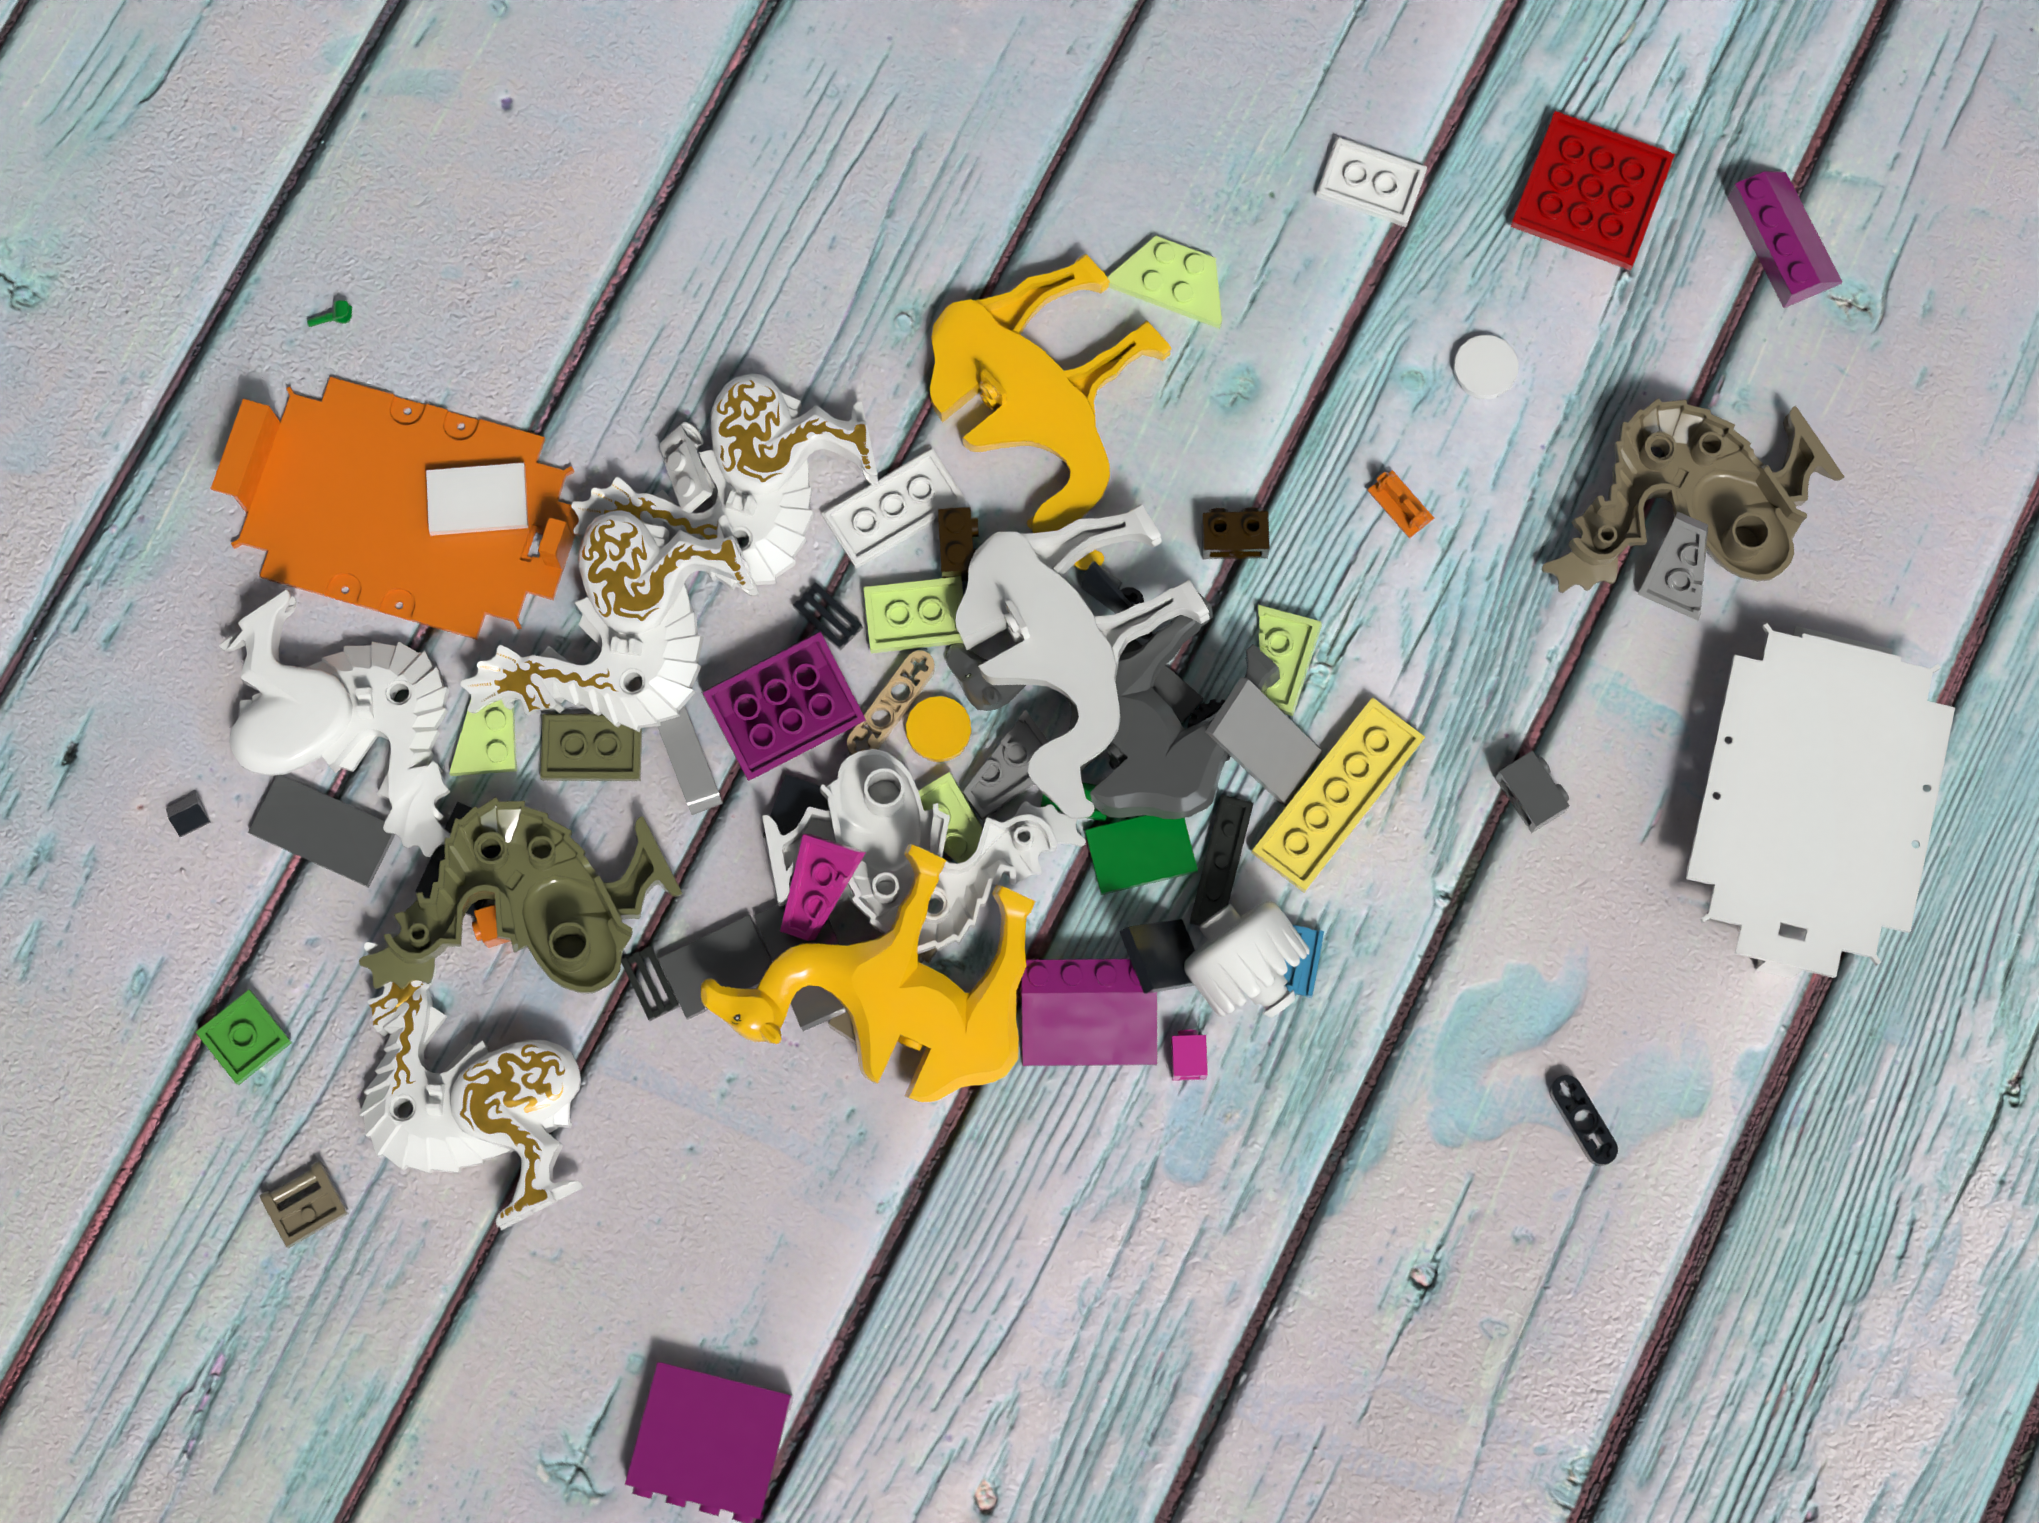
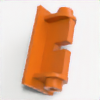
[1367,470,1434,539]

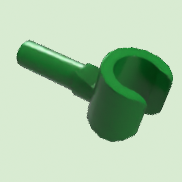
[307,300,352,327]

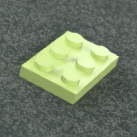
[863,576,963,653]

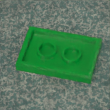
[1085,815,1198,895]

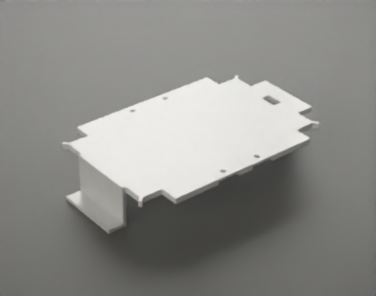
[1686,623,1955,979]

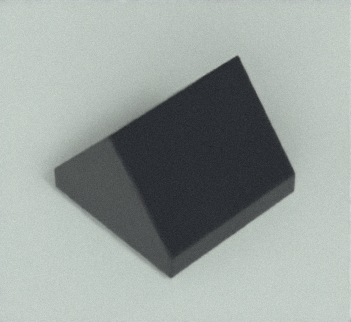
[166,793,211,837]

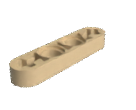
[847,650,935,755]

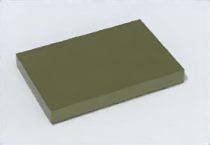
[540,714,642,781]

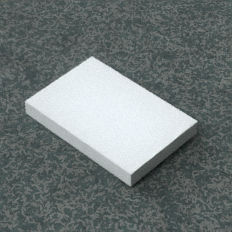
[1316,137,1428,227]
[426,463,528,536]

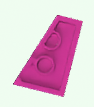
[780,834,866,941]

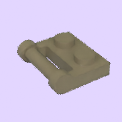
[259,1161,349,1248]

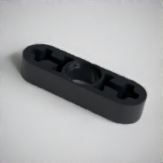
[1550,1075,1618,1166]

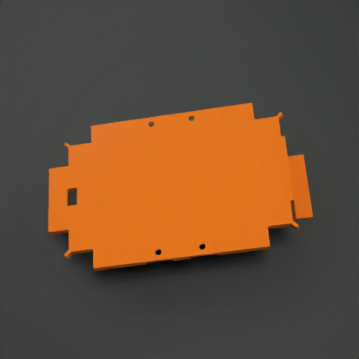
[211,377,579,640]

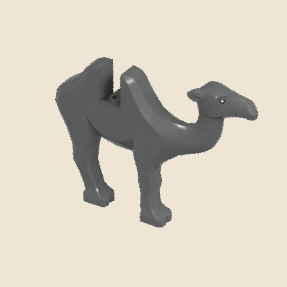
[946,593,1280,819]

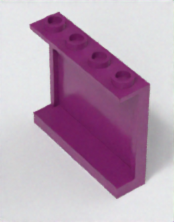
[625,1362,794,1523]

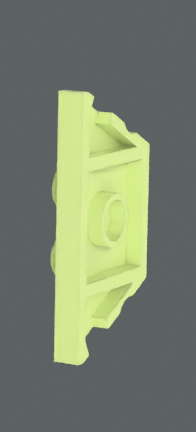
[1108,236,1222,329]

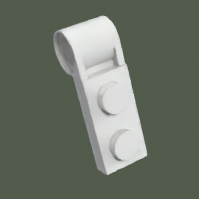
[660,422,712,513]

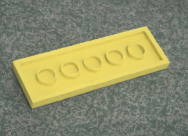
[1251,697,1425,893]

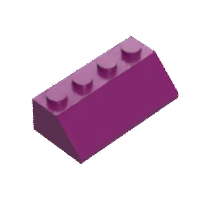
[1728,171,1842,308]

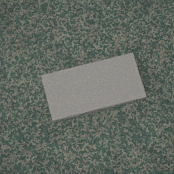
[1205,677,1323,805]

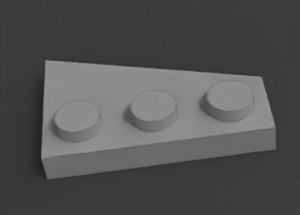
[1638,512,1708,621]
[963,710,1049,821]

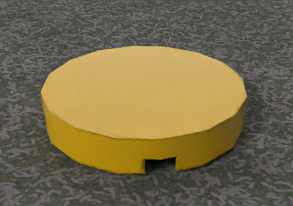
[906,696,972,762]

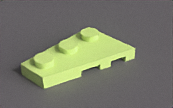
[1258,605,1322,716]
[449,700,517,776]
[918,772,983,864]

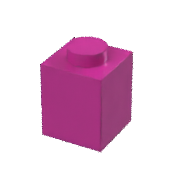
[1171,1030,1208,1081]

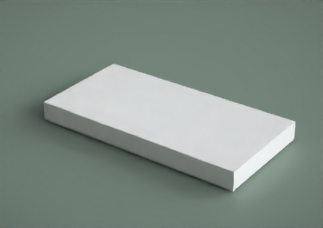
[821,448,967,569]

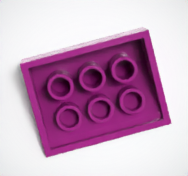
[701,632,866,781]
[1022,959,1157,1066]

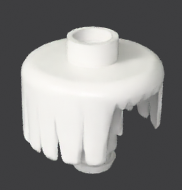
[1184,901,1309,1018]

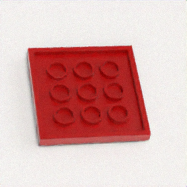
[1510,111,1675,270]

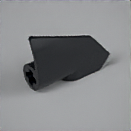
[1081,561,1153,641]

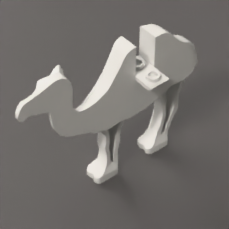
[955,504,1210,819]

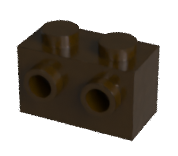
[938,507,979,582]
[1201,507,1270,559]

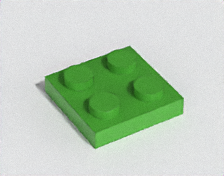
[196,990,293,1085]

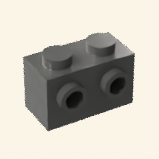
[1495,751,1570,833]

